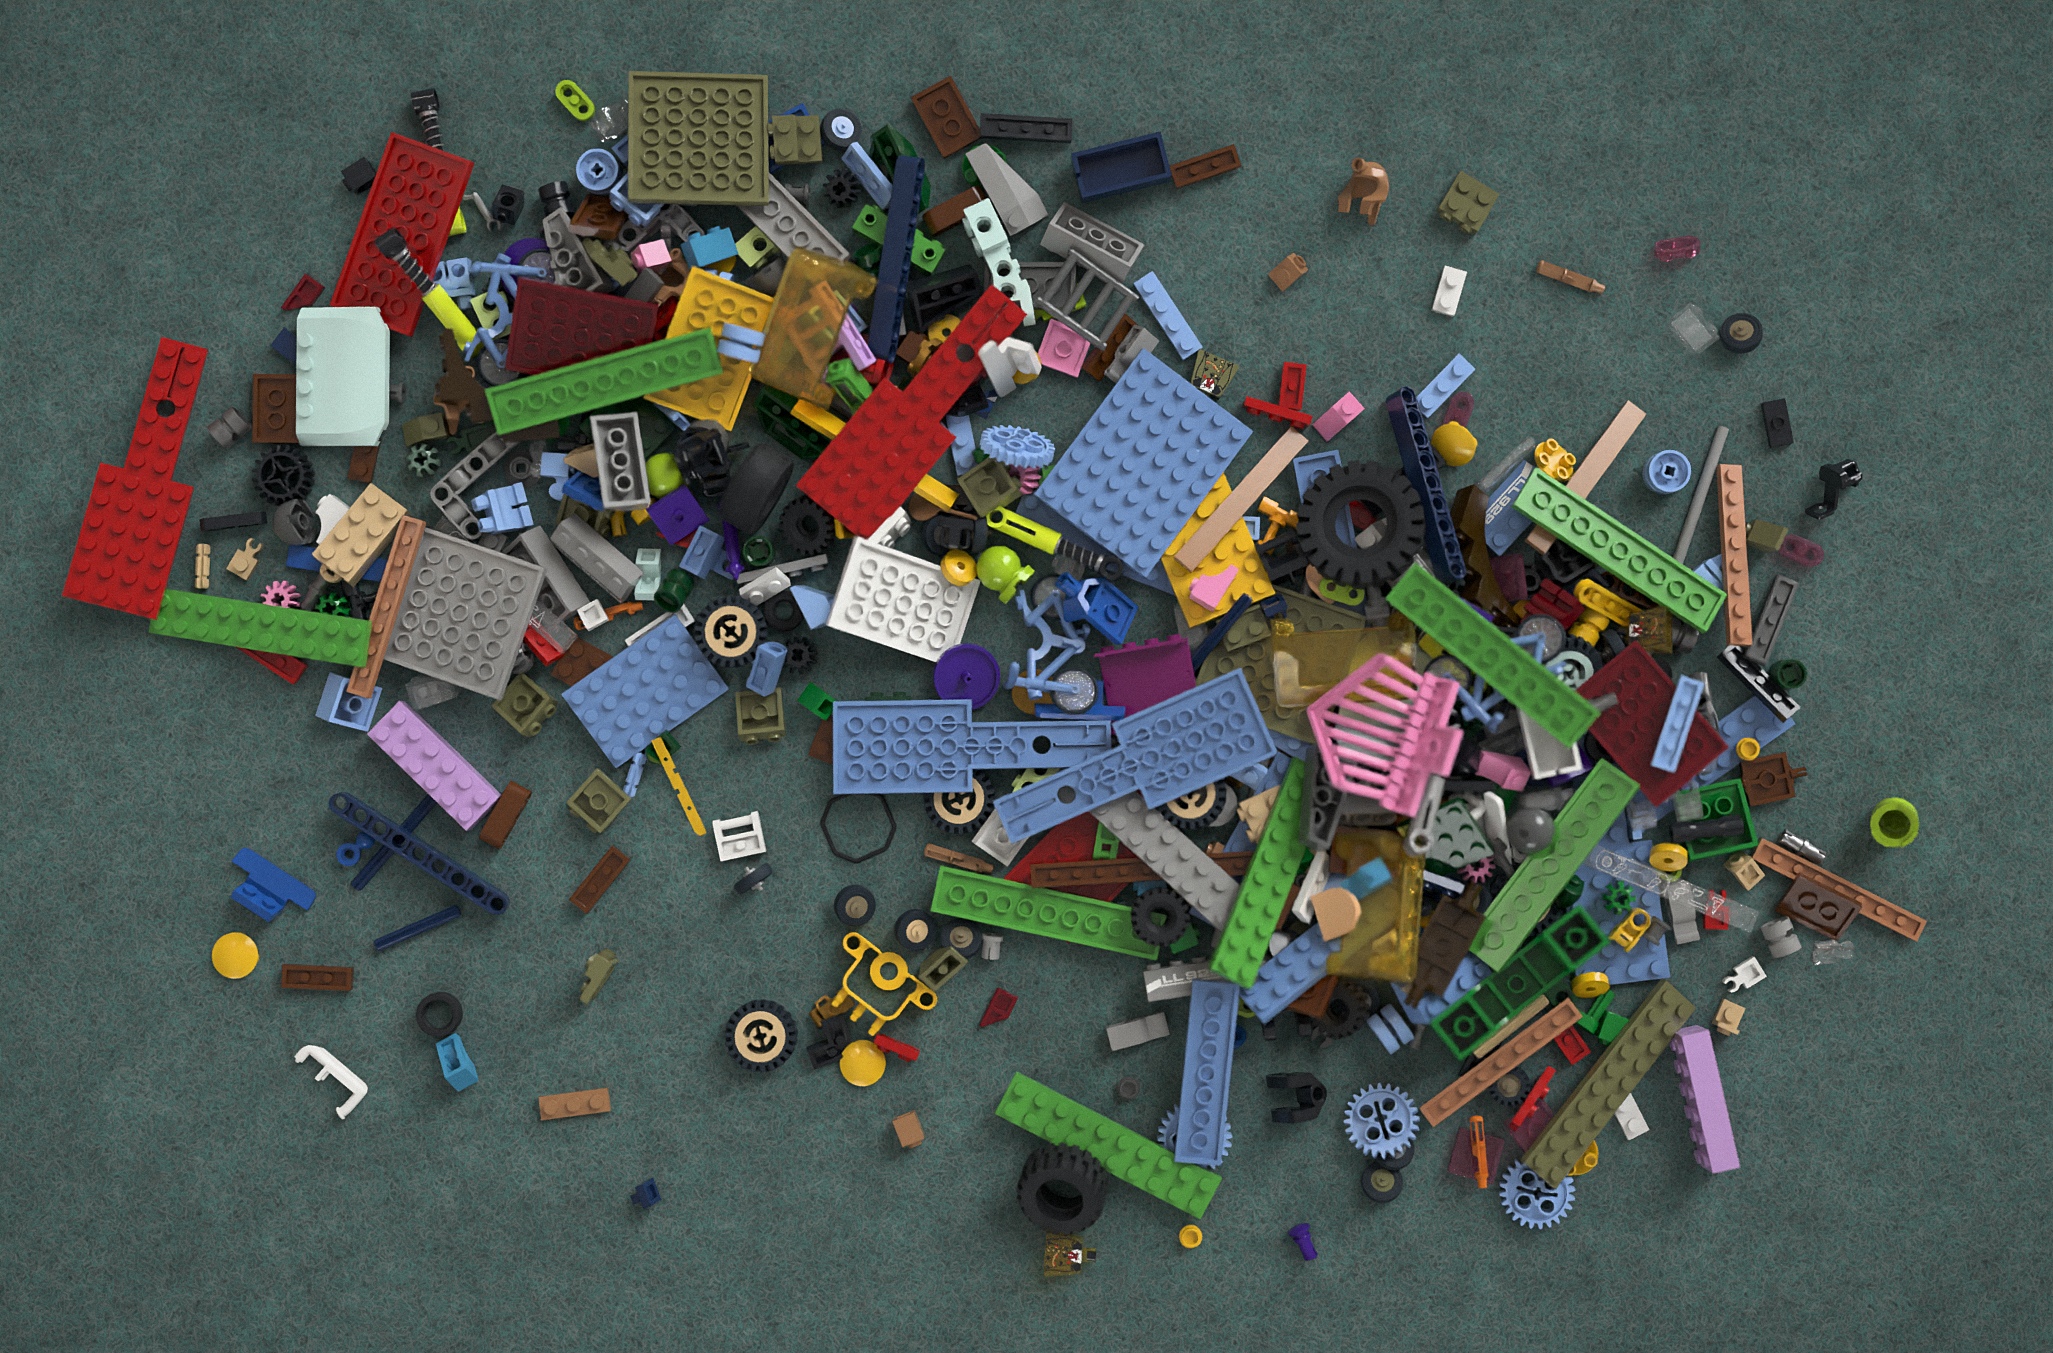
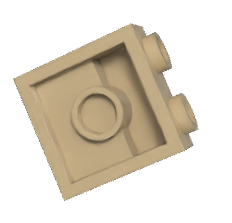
[1236,784,1281,845]

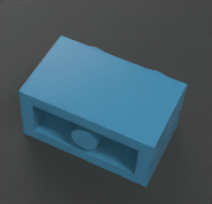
[680,226,738,270]

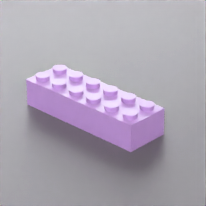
[367,701,501,831]
[1669,1025,1740,1173]

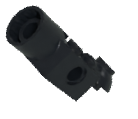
[1510,538,1599,600]

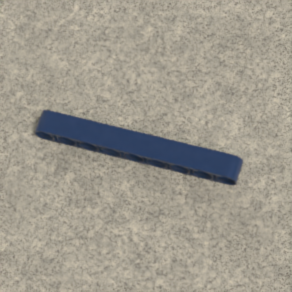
[868,155,925,363]
[1386,386,1466,586]
[329,792,510,915]

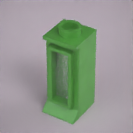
[825,359,874,416]

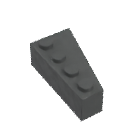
[1298,744,1358,852]

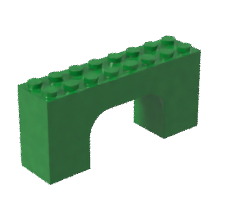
[1428,904,1610,1060]

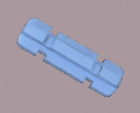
[623,753,646,797]

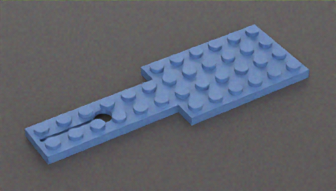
[993,668,1278,844]
[833,699,1111,794]
[1566,729,1670,985]

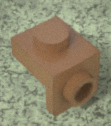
[1268,253,1308,292]

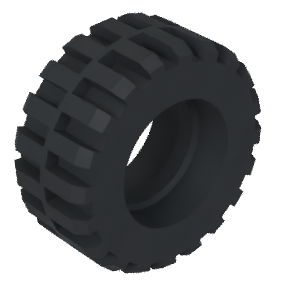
[1016,1143,1109,1235]

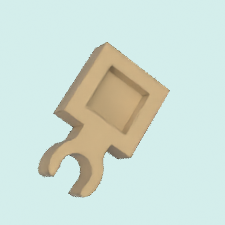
[226,538,263,580]

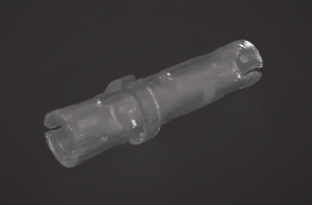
[1477,436,1537,493]

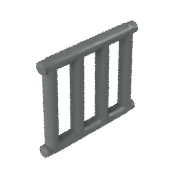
[1035,248,1139,351]

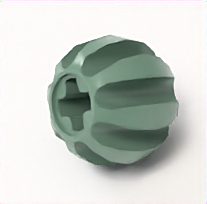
[406,443,441,478]

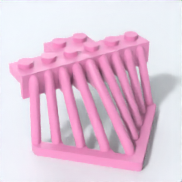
[1307,653,1463,817]

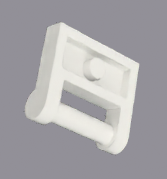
[713,811,766,861]

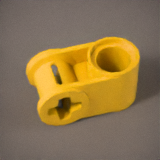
[1608,908,1651,952]

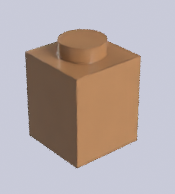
[892,1110,925,1148]

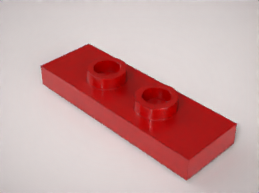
[1509,1066,1556,1132]

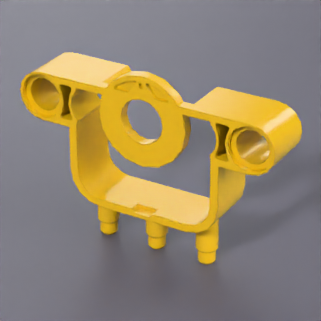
[831,932,937,1036]

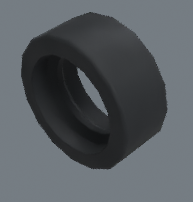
[416,992,463,1037]

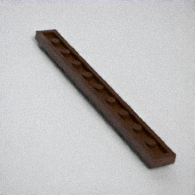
[1030,851,1254,888]

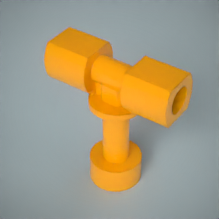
[1256,496,1298,556]

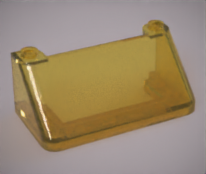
[749,248,877,410]
[1271,611,1417,708]
[1326,832,1425,983]

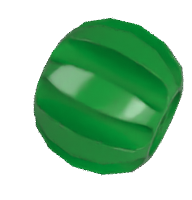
[315,592,350,616]
[1601,880,1636,915]

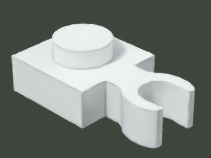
[1722,956,1767,993]

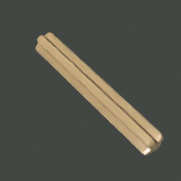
[1472,994,1549,1058]

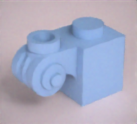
[540,452,576,501]

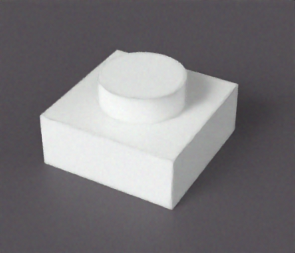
[577,599,609,631]

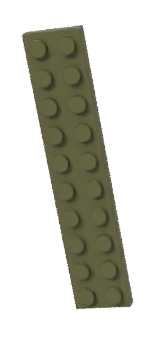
[1520,979,1696,1189]

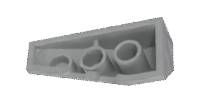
[965,143,1048,236]
[542,207,615,294]

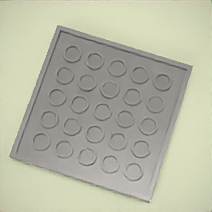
[384,527,548,700]

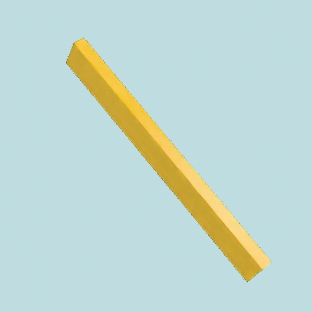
[790,396,959,512]

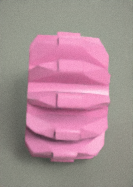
[1008,464,1042,495]
[261,581,301,609]
[1457,856,1496,883]

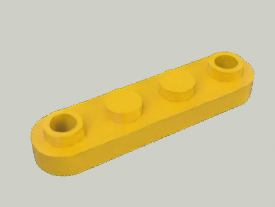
[1574,579,1643,629]

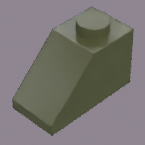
[402,413,451,447]
[1745,519,1788,553]
[919,946,968,991]

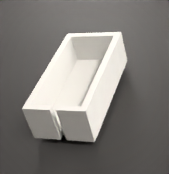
[1516,677,1582,780]

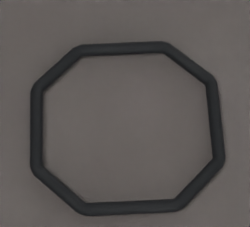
[820,794,896,863]

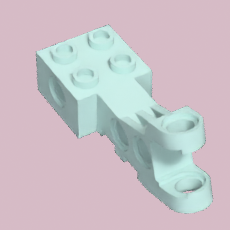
[962,198,1036,326]

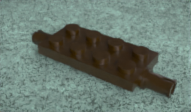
[1400,881,1486,1010]

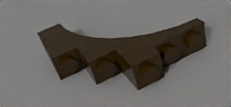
[435,329,559,443]
[1450,484,1524,630]

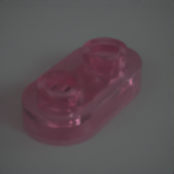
[1654,236,1701,262]
[1442,392,1474,428]
[1778,534,1824,567]

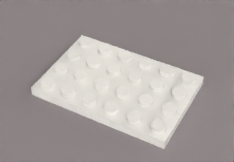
[825,536,980,662]

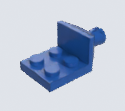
[1055,572,1138,645]

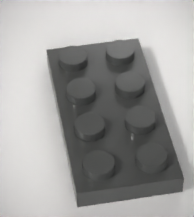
[984,262,1077,310]

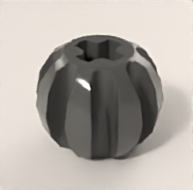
[511,641,535,674]

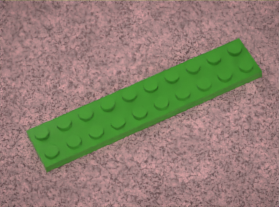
[485,327,724,435]
[1511,467,1727,634]
[1385,562,1601,749]
[149,588,372,667]
[1208,757,1307,989]
[1469,758,1640,973]
[931,866,1167,960]
[995,1071,1222,1219]

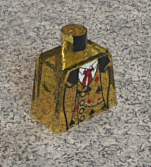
[1617,606,1673,654]
[1044,1229,1096,1277]

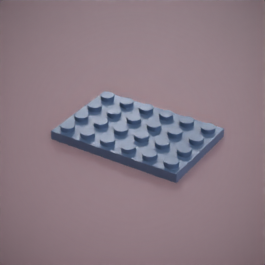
[561,614,729,768]

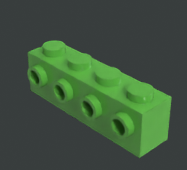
[852,204,946,276]

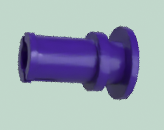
[1288,1223,1318,1261]

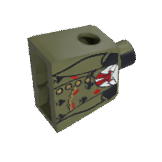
[1190,349,1239,400]

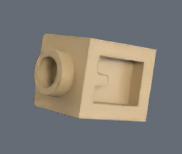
[1723,851,1765,891]
[1711,998,1745,1036]

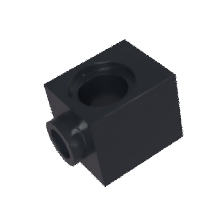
[341,157,377,195]
[492,184,524,226]

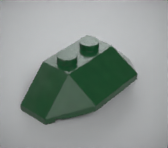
[869,124,931,214]
[753,387,832,459]

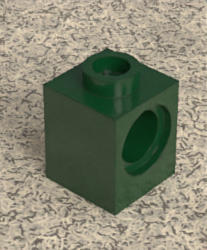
[1543,979,1579,1008]

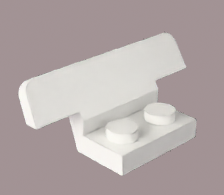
[978,337,1042,397]
[1465,792,1512,867]

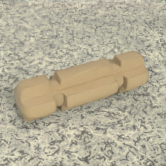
[195,544,210,589]

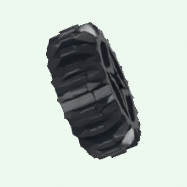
[252,445,315,507]

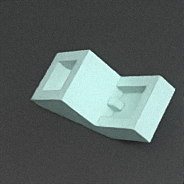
[634,549,661,600]

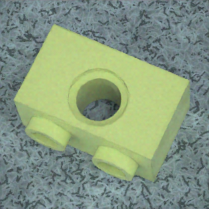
[735,226,781,272]

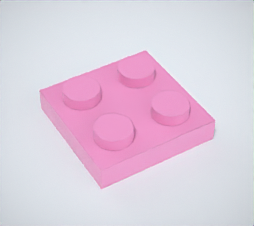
[1038,319,1091,378]

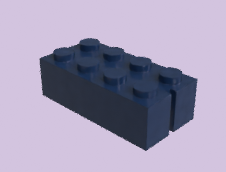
[1071,131,1172,203]

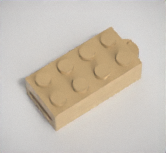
[312,483,412,588]

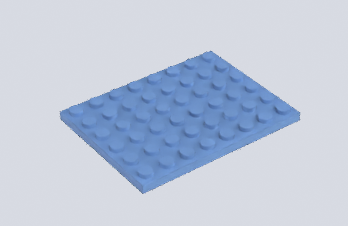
[1034,348,1253,578]

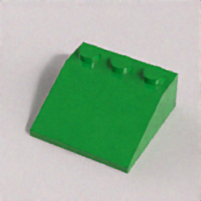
[1672,778,1759,863]

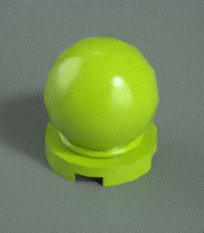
[645,453,690,499]
[976,546,1035,604]
[1870,797,1919,847]

